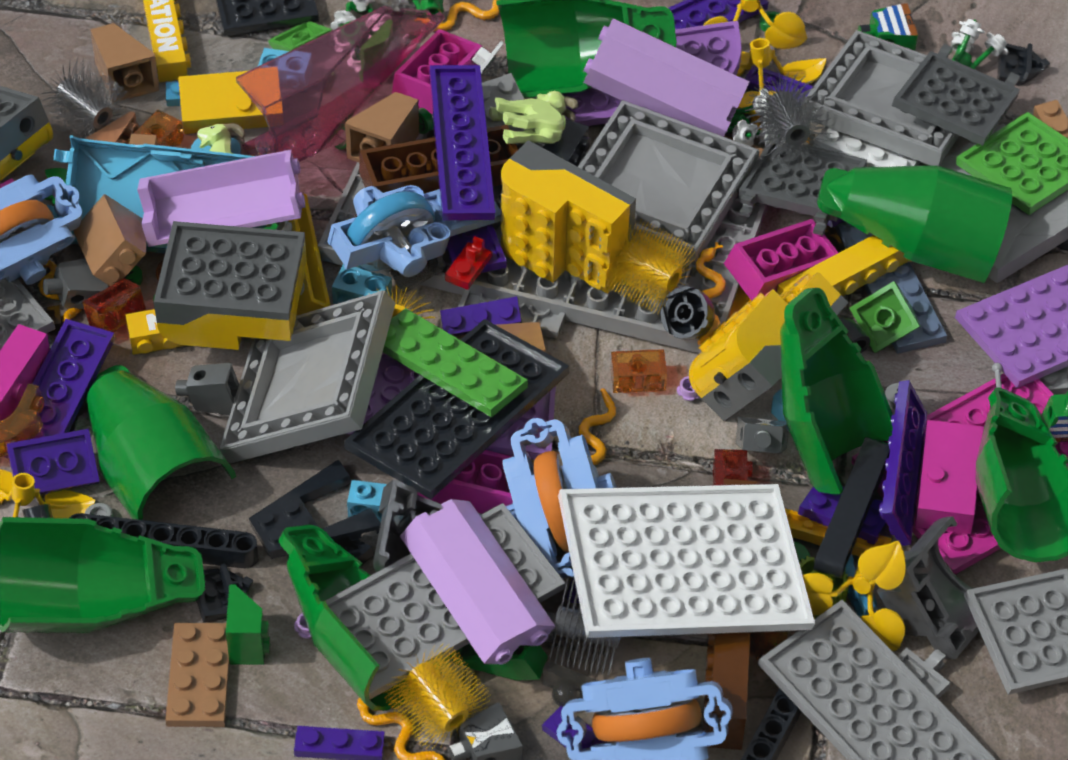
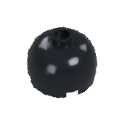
[661,286,715,340]

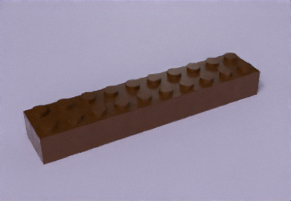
[702,479,757,750]

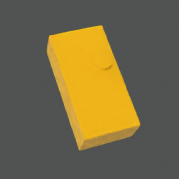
[178,68,283,134]

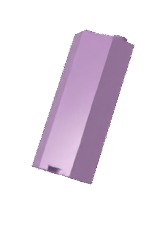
[583,19,749,137]
[137,150,305,247]
[400,499,555,665]

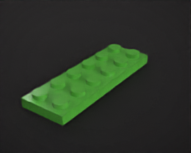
[383,308,528,417]

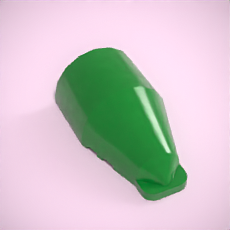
[496,0,677,98]
[817,165,1013,283]
[780,288,893,494]
[84,365,236,520]
[976,387,1068,562]
[0,517,205,633]
[279,525,456,711]

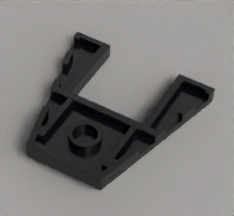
[249,460,381,559]

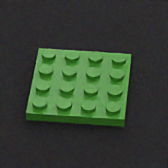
[956,112,1068,215]

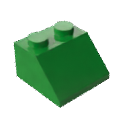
[226,585,270,665]

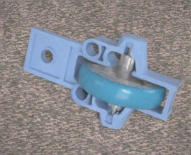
[327,185,501,277]

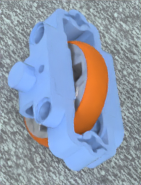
[0,175,82,285]
[503,418,617,579]
[557,658,733,760]

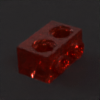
[82,278,147,333]
[713,449,753,486]

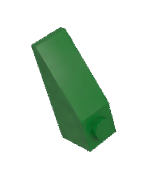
[452,643,548,680]

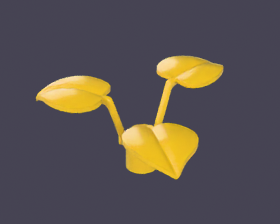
[703,0,807,49]
[736,38,827,114]
[0,469,95,518]
[802,541,906,651]

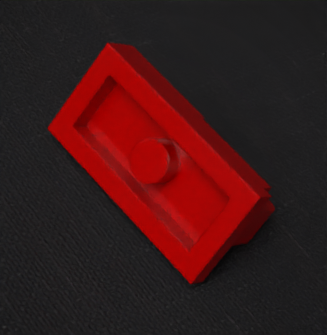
[445,236,493,290]

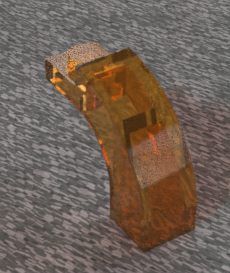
[0,383,44,457]

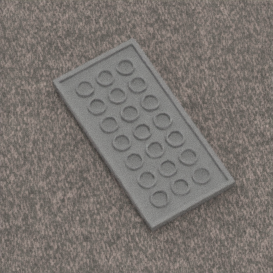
[325,503,565,699]
[758,600,996,760]

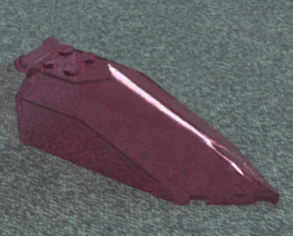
[236,6,445,162]

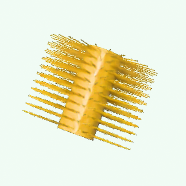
[604,219,695,314]
[384,644,491,749]

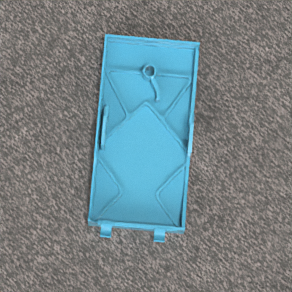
[47,135,266,254]

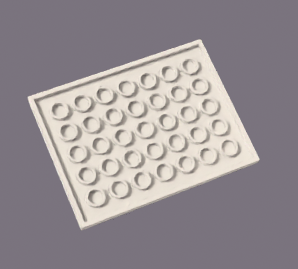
[558,484,815,638]

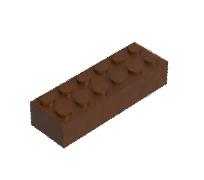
[359,125,518,194]

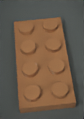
[165,623,230,727]

